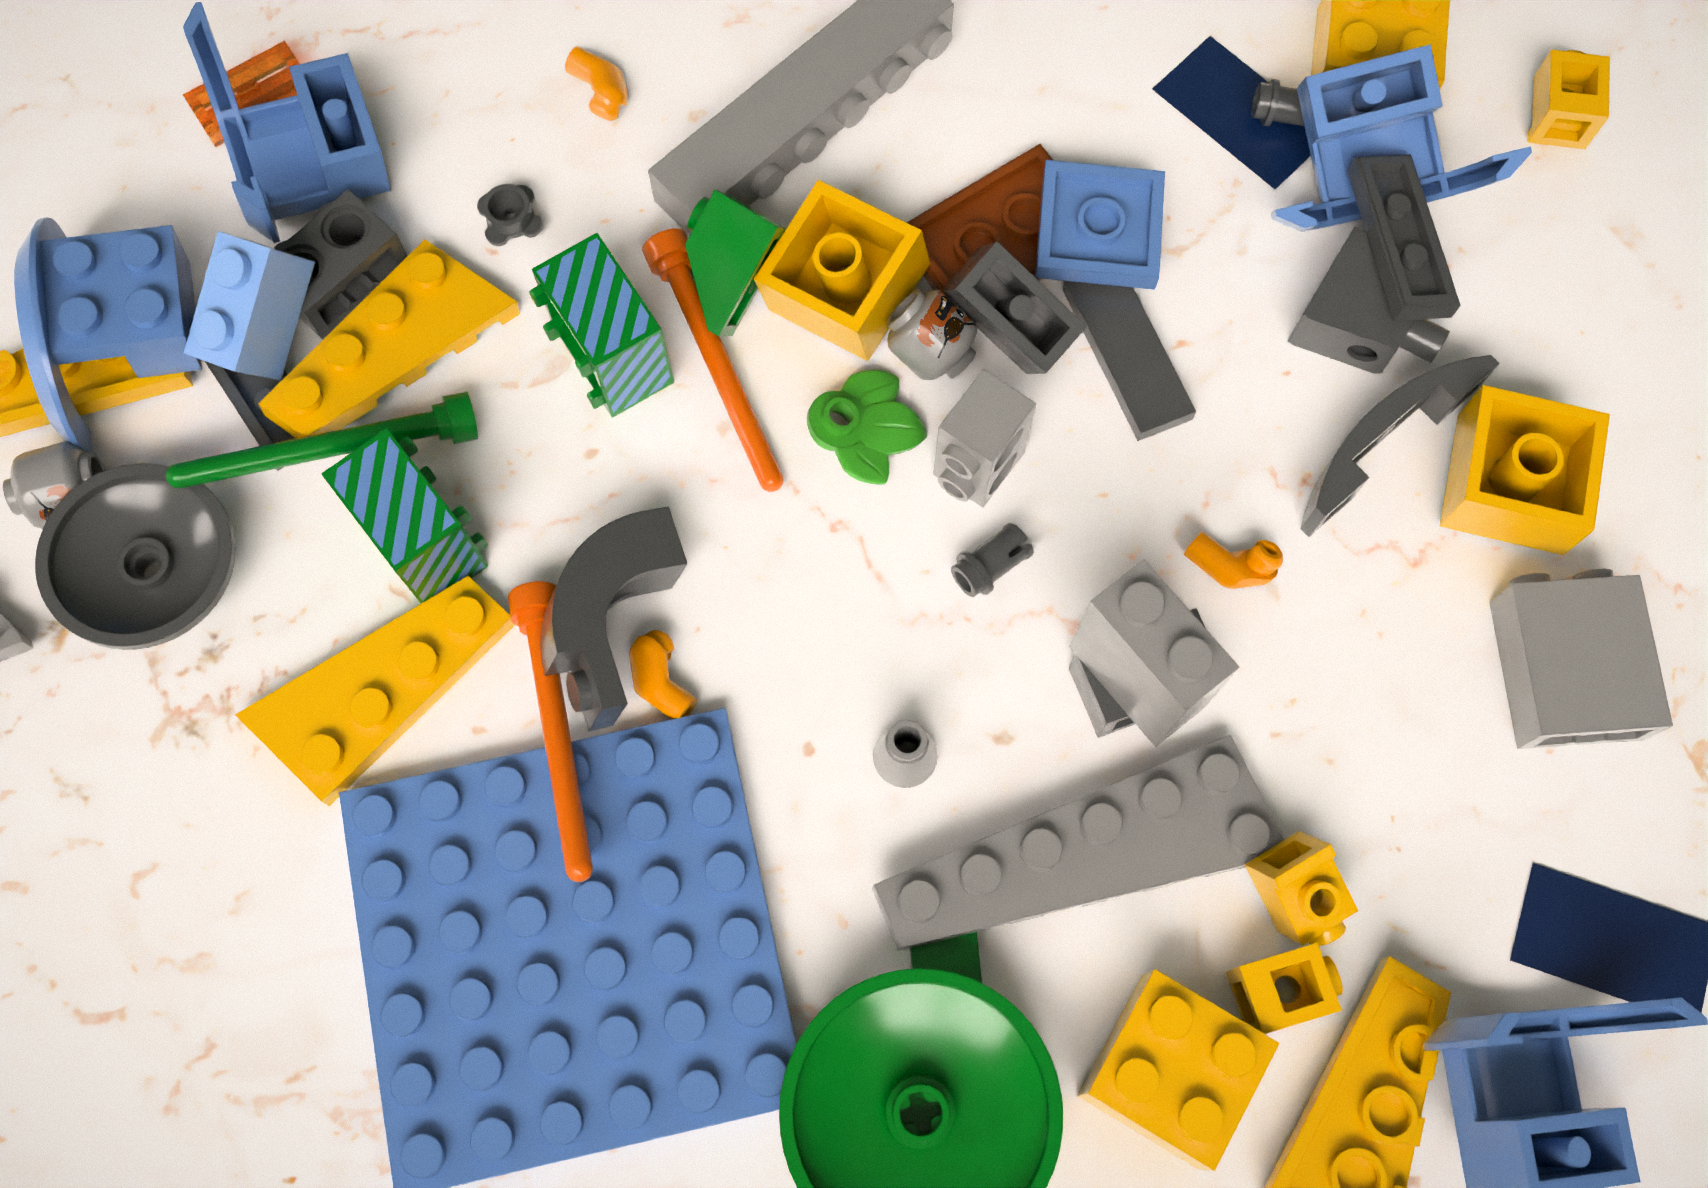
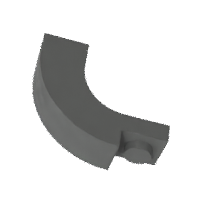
[540,506,688,731]

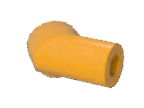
[565,46,629,121]
[1183,531,1284,589]
[629,630,698,720]

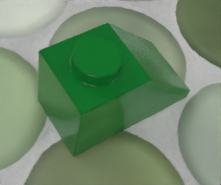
[685,189,786,336]

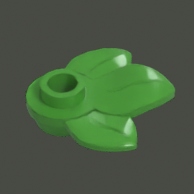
[806,370,927,485]

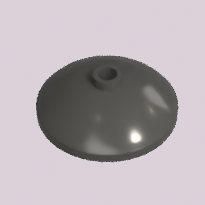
[35,463,236,650]

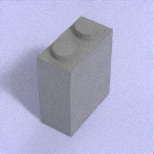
[1069,559,1240,747]
[1489,568,1673,750]

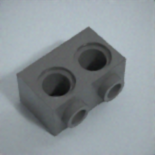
[273,189,408,340]

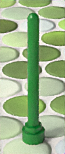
[165,391,478,488]

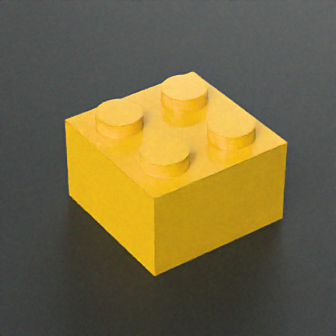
[1311,0,1450,89]
[754,180,930,361]
[1439,385,1610,556]
[1077,969,1280,1171]

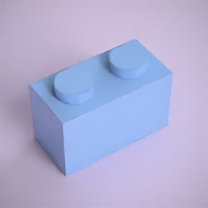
[184,231,315,380]

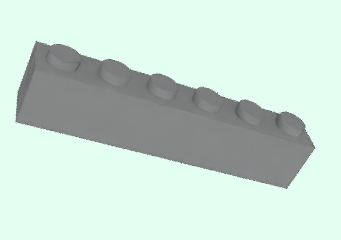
[648,0,954,235]

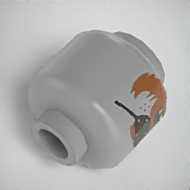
[886,289,977,380]
[3,441,105,529]

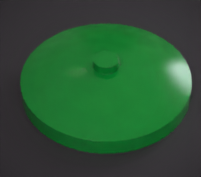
[779,968,1064,1188]

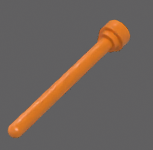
[642,228,783,492]
[508,581,593,882]

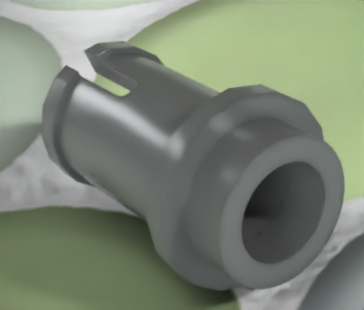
[1251,79,1304,126]
[951,523,1034,598]

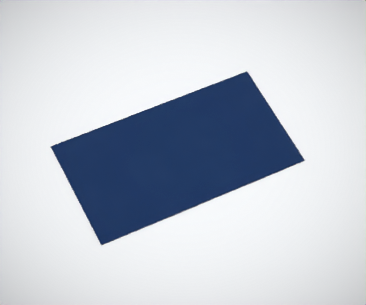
[1152,36,1311,190]
[1510,863,1708,1013]

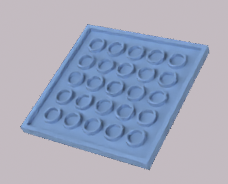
[339,708,796,1188]

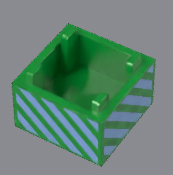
[529,233,674,418]
[321,428,488,603]

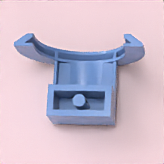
[183,1,391,243]
[1271,44,1532,232]
[14,217,202,452]
[1423,997,1708,1188]

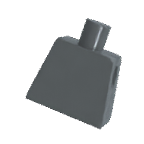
[1287,226,1450,374]

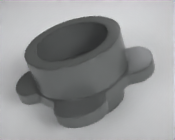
[477,184,543,246]

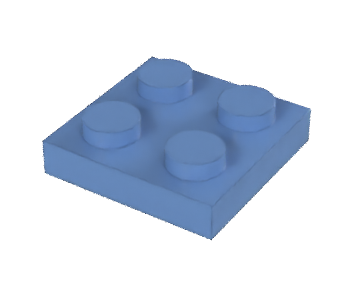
[1035,160,1165,290]

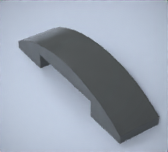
[1300,355,1500,537]

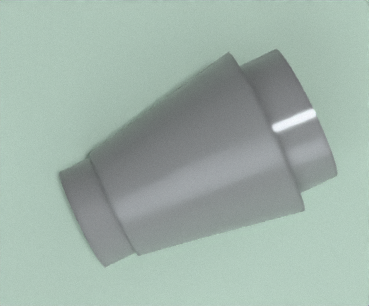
[873,720,938,788]

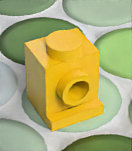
[1527,49,1610,149]
[1244,831,1359,946]
[1225,943,1343,1034]

